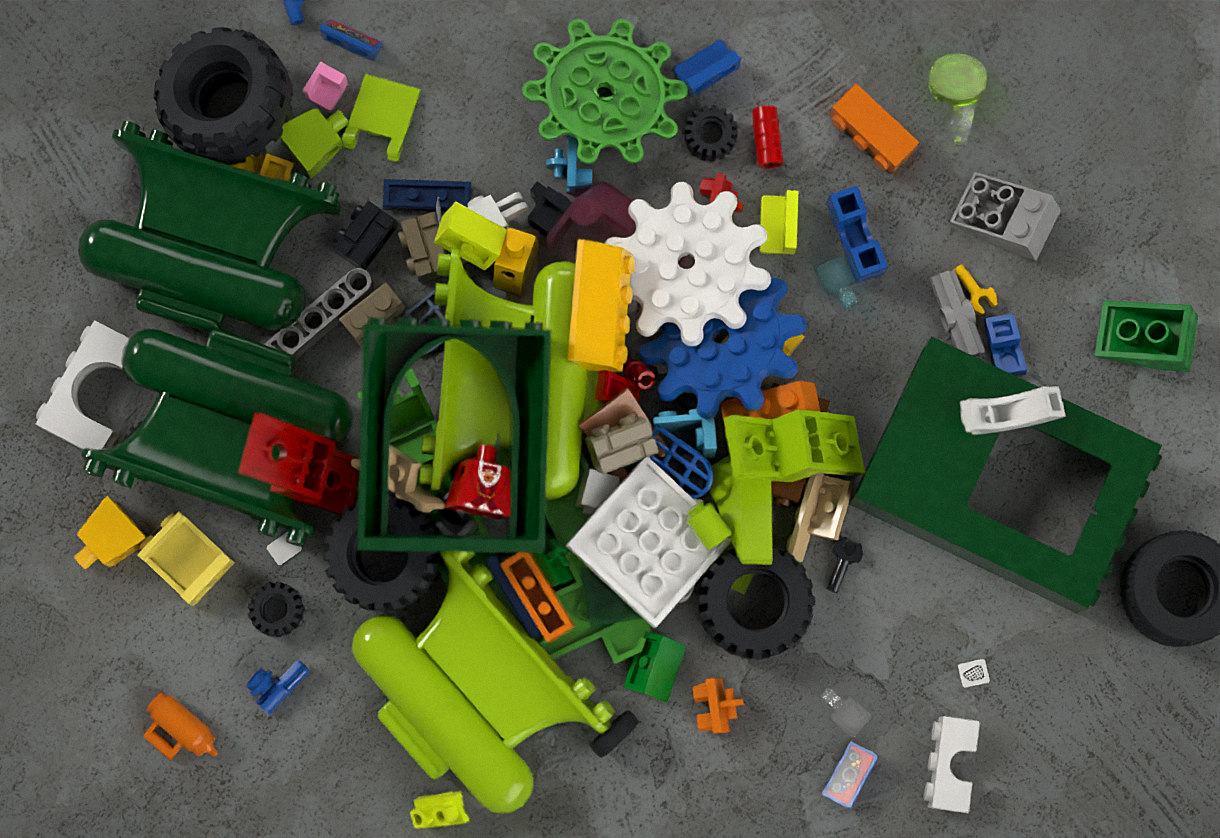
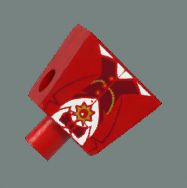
[445,445,511,520]

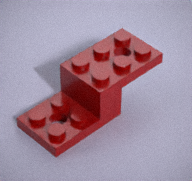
[238,413,360,516]

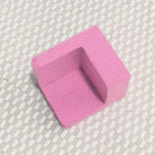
[303,61,348,112]

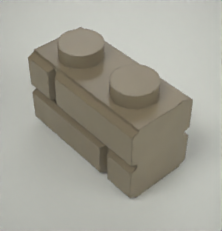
[398,212,447,283]
[339,282,406,347]
[585,414,658,474]

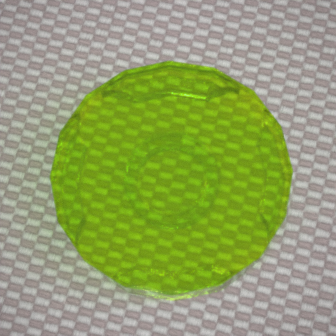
[928,53,988,106]

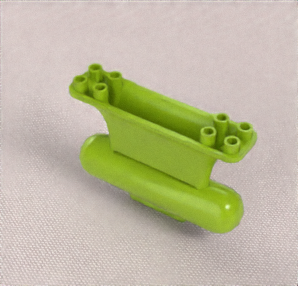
[419,248,605,500]
[352,551,617,814]

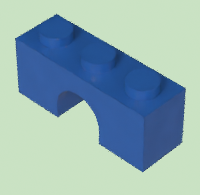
[826,186,888,284]

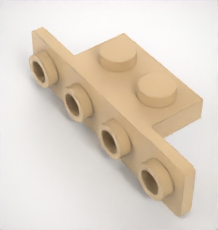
[351,445,446,512]
[786,473,854,562]

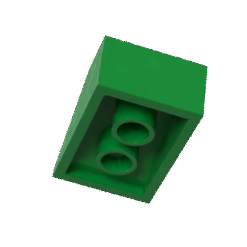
[1095,300,1198,372]

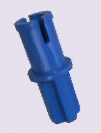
[256,660,310,715]

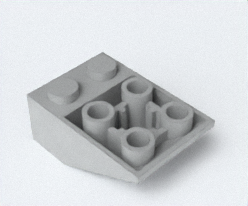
[950,172,1061,261]

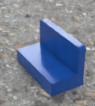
[674,39,741,98]

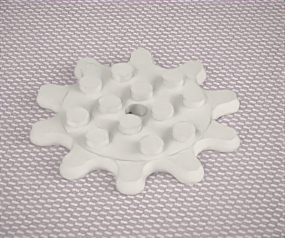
[605,182,771,347]

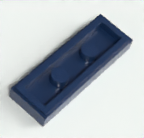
[383,179,472,212]
[486,555,543,639]

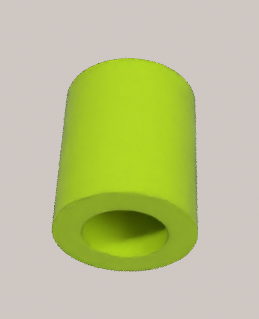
[686,501,732,550]

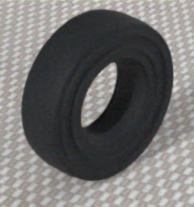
[590,710,639,758]

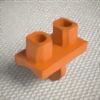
[692,678,744,734]

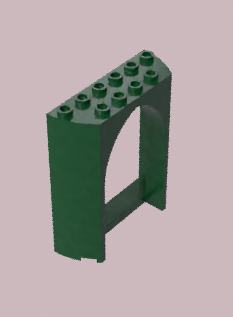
[358,318,551,553]

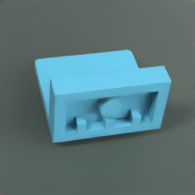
[653,409,717,458]

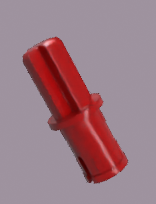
[622,355,655,389]

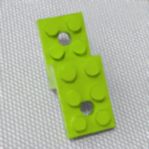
[724,409,865,482]

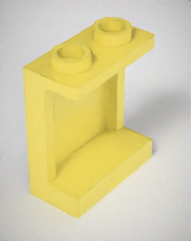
[137,512,235,607]

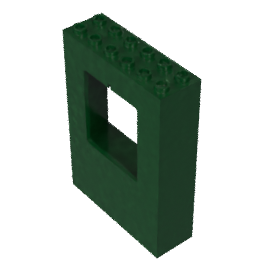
[849,336,1162,613]

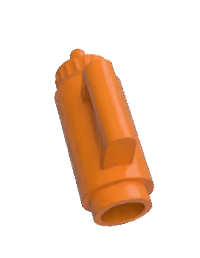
[143,692,218,761]

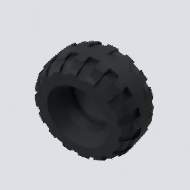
[153,27,294,165]

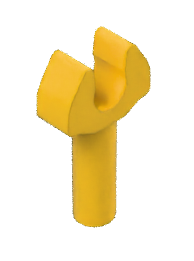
[954,263,997,316]

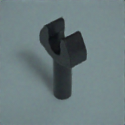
[826,537,863,593]

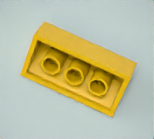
[567,240,635,372]

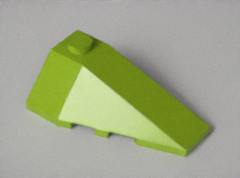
[709,449,772,564]

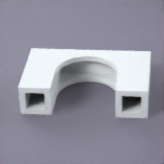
[36,320,129,450]

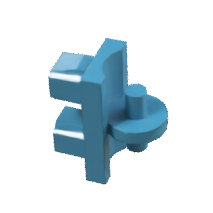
[546,135,592,194]

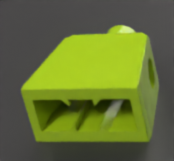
[279,108,349,179]

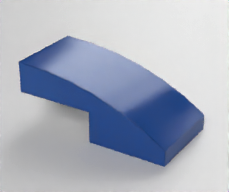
[984,313,1027,376]

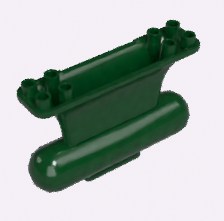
[78,121,341,333]
[81,329,353,547]

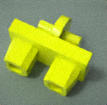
[410,791,469,829]

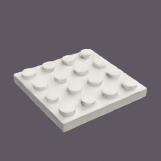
[565,457,731,628]

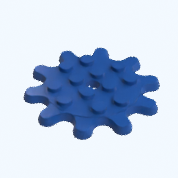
[639,278,807,419]

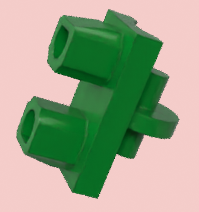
[531,532,574,587]

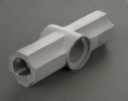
[930,270,985,357]

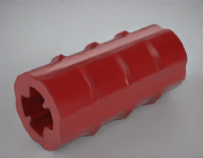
[752,105,784,169]

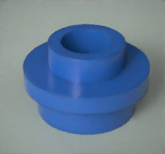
[246,668,273,697]

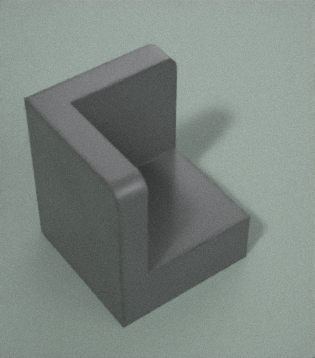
[434,516,479,536]

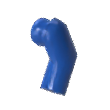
[283,0,305,26]

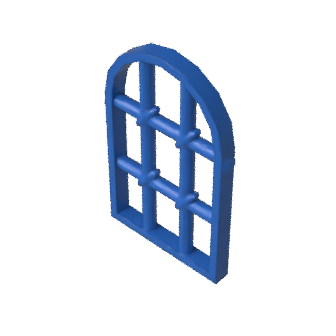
[635,425,713,499]

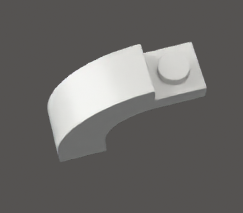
[960,387,1065,435]

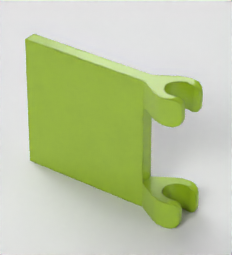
[342,74,421,162]

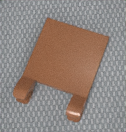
[578,388,667,483]

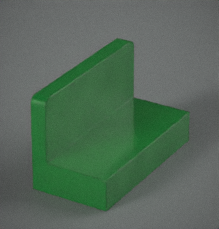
[623,631,686,702]

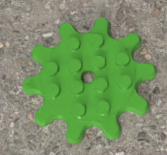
[522,19,688,164]

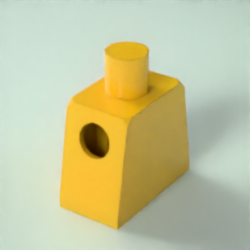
[493,228,539,296]
[74,496,147,570]

